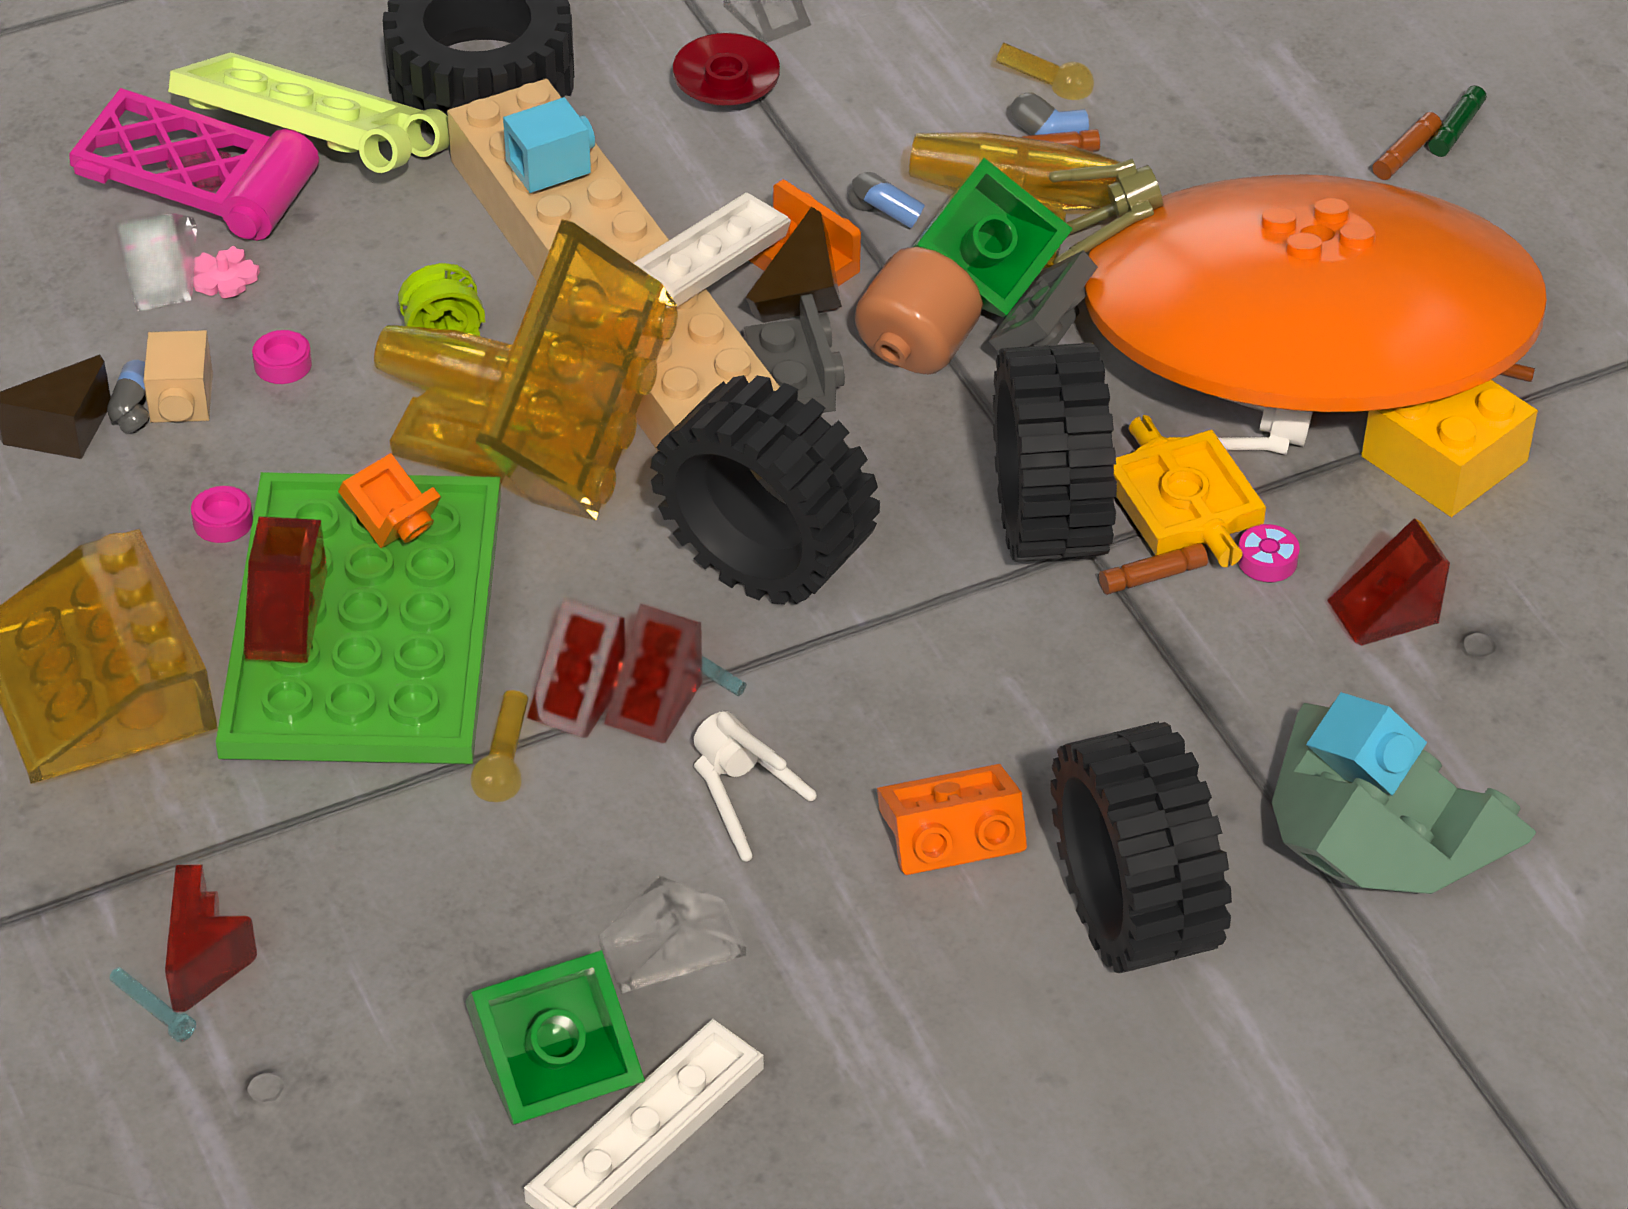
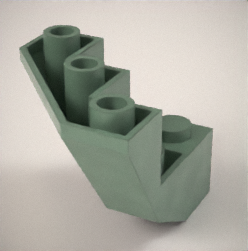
[1272,702,1536,894]

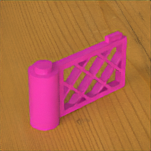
[69,88,319,241]

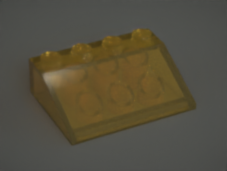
[475,219,678,521]
[0,529,218,784]

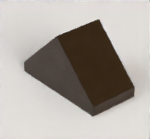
[746,207,842,323]
[0,354,111,459]

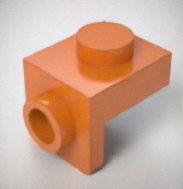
[338,453,441,549]

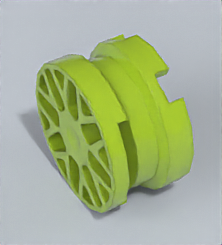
[398,263,486,354]

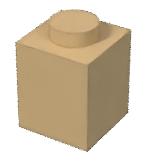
[144,330,213,423]

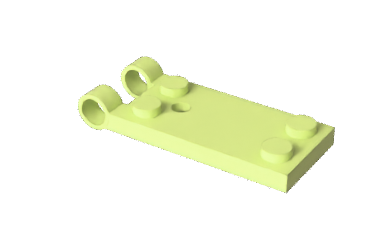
[168,52,450,173]

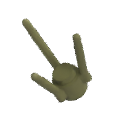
[1049,158,1163,265]

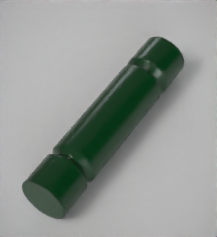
[1429,85,1487,157]

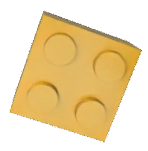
[1362,380,1538,518]

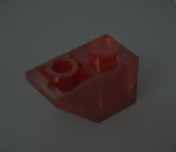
[244,516,327,663]

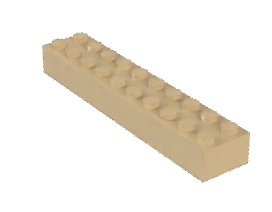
[447,79,780,480]

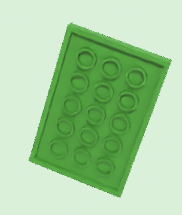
[216,472,501,764]

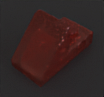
[165,865,257,1012]

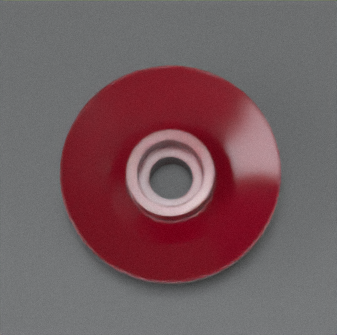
[673,33,780,105]

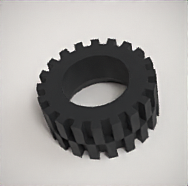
[382,0,575,134]
[993,342,1117,561]
[650,375,880,604]
[1051,721,1232,974]

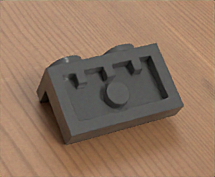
[989,250,1098,353]
[744,294,845,413]

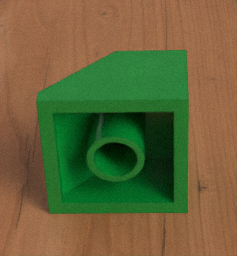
[912,158,1073,318]
[465,950,645,1125]

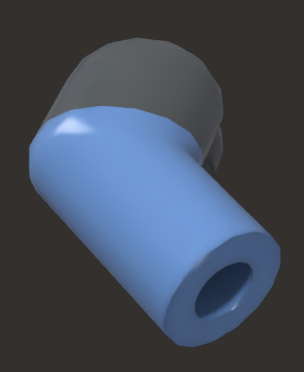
[1011,93,1089,135]
[848,172,925,228]
[107,360,149,433]

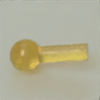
[995,42,1094,100]
[471,690,529,802]

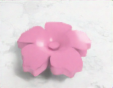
[190,246,260,298]

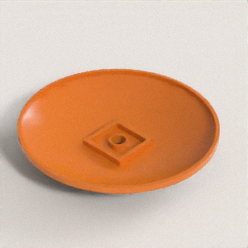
[1084,174,1547,412]

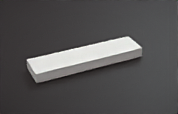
[621,193,791,313]
[524,1019,764,1209]

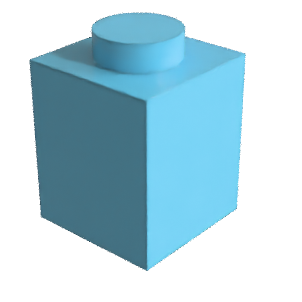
[503,97,595,193]
[1306,692,1427,796]

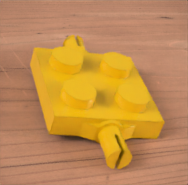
[1114,415,1266,567]

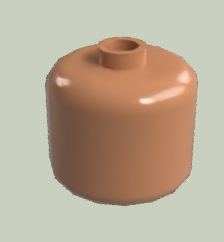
[855,247,983,375]

